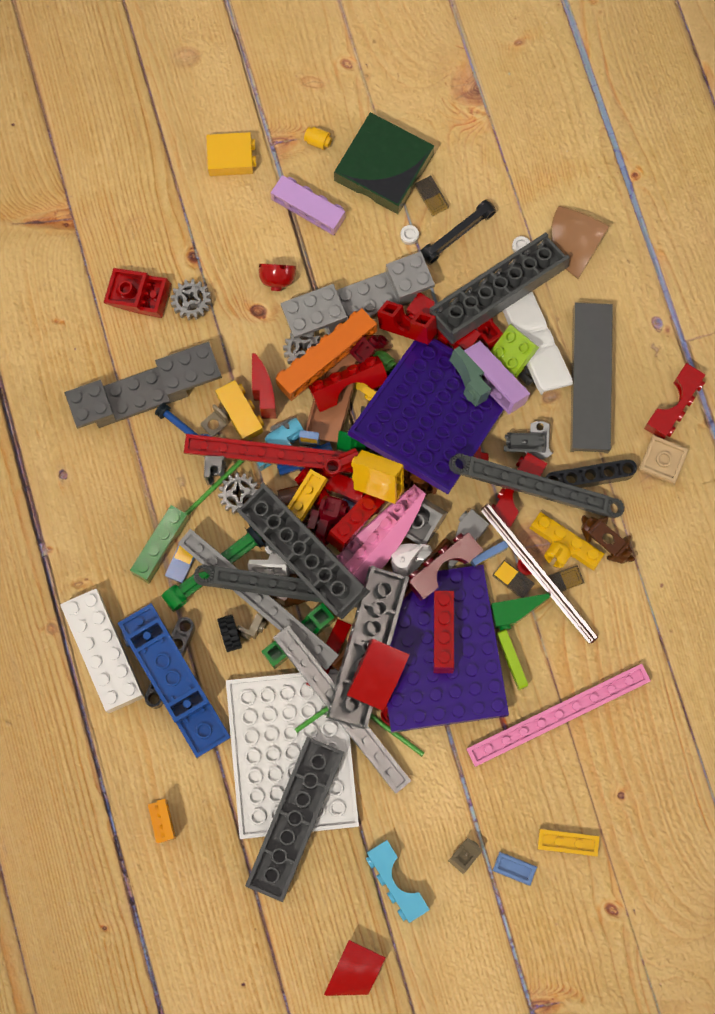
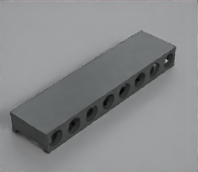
[430,232,570,344]
[570,303,613,454]
[236,483,370,619]
[326,566,409,729]
[245,737,344,902]

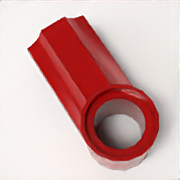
[322,448,359,477]

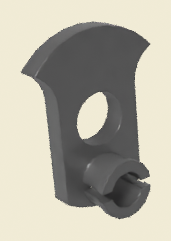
[525,421,553,459]

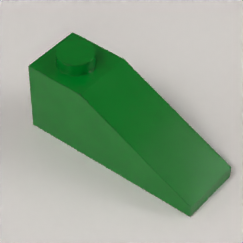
[490,593,550,631]

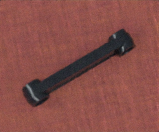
[421,199,497,265]

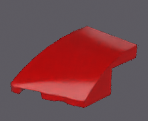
[324,940,386,996]

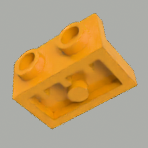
[148,799,176,843]

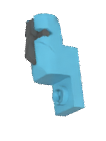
[256,418,303,471]

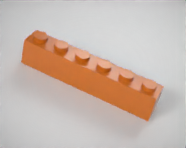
[275,308,377,401]

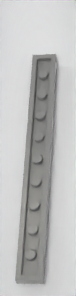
[178,529,339,670]
[273,625,411,794]

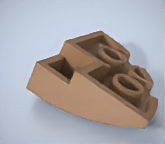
[551,206,609,279]

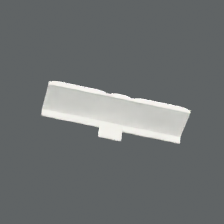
[503,292,573,395]

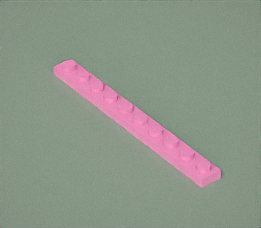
[466,664,651,767]

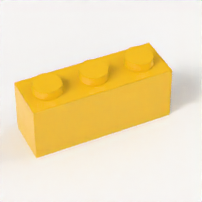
[215,380,264,441]

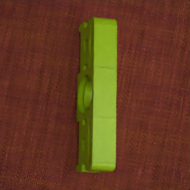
[496,630,528,691]

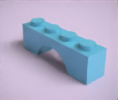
[365,840,430,923]

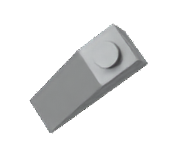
[448,509,489,569]

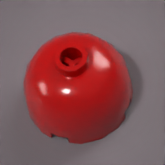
[259,264,296,291]

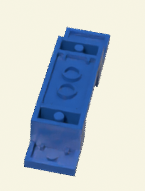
[118,603,231,758]

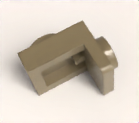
[237,613,267,640]
[448,838,483,874]

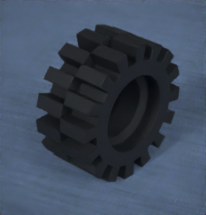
[217,614,242,652]

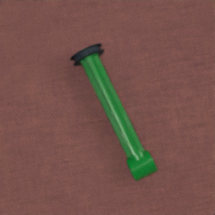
[161,525,266,612]

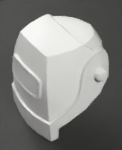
[391,544,432,576]

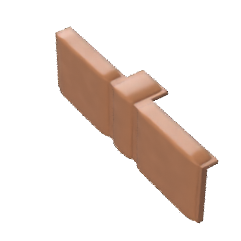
[305,354,359,443]

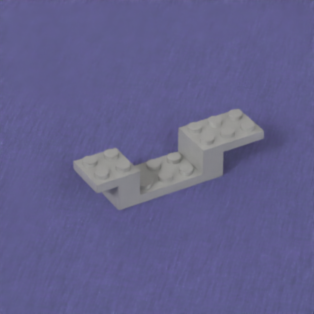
[280,251,435,339]

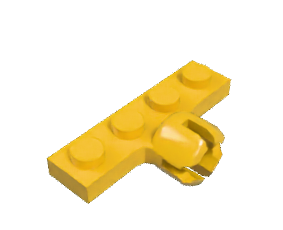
[529,512,605,571]

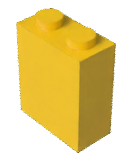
[206,132,256,176]
[351,450,404,504]

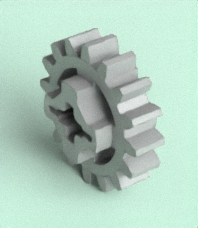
[170,279,211,320]
[283,332,320,364]
[218,473,258,515]

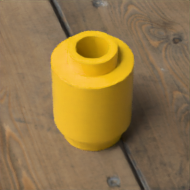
[304,127,332,150]

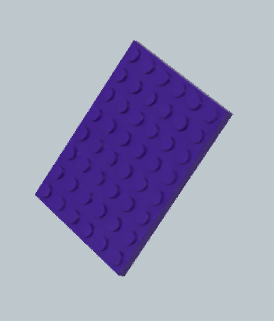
[347,338,504,494]
[387,565,509,733]

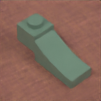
[449,346,491,407]

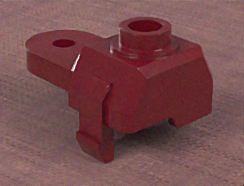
[316,495,350,546]

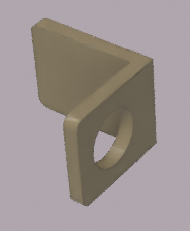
[201,404,229,437]

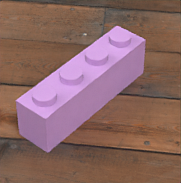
[271,175,345,236]
[464,341,530,414]

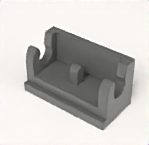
[504,433,546,453]
[204,456,227,485]

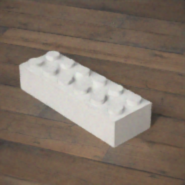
[60,589,145,713]

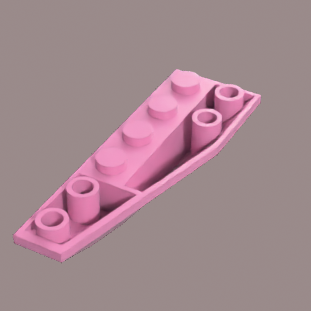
[336,484,426,585]

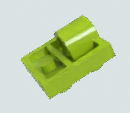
[490,324,539,378]

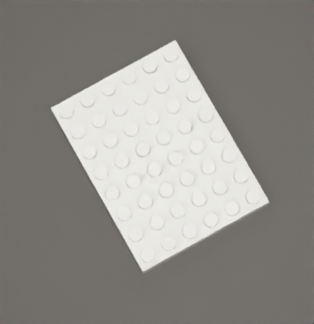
[226,669,359,839]

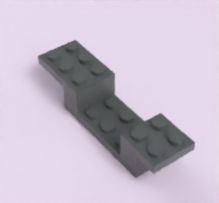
[64,341,222,429]

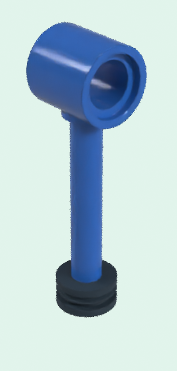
[155,402,212,457]

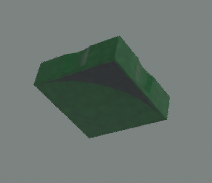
[334,112,434,214]

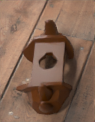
[581,515,635,564]

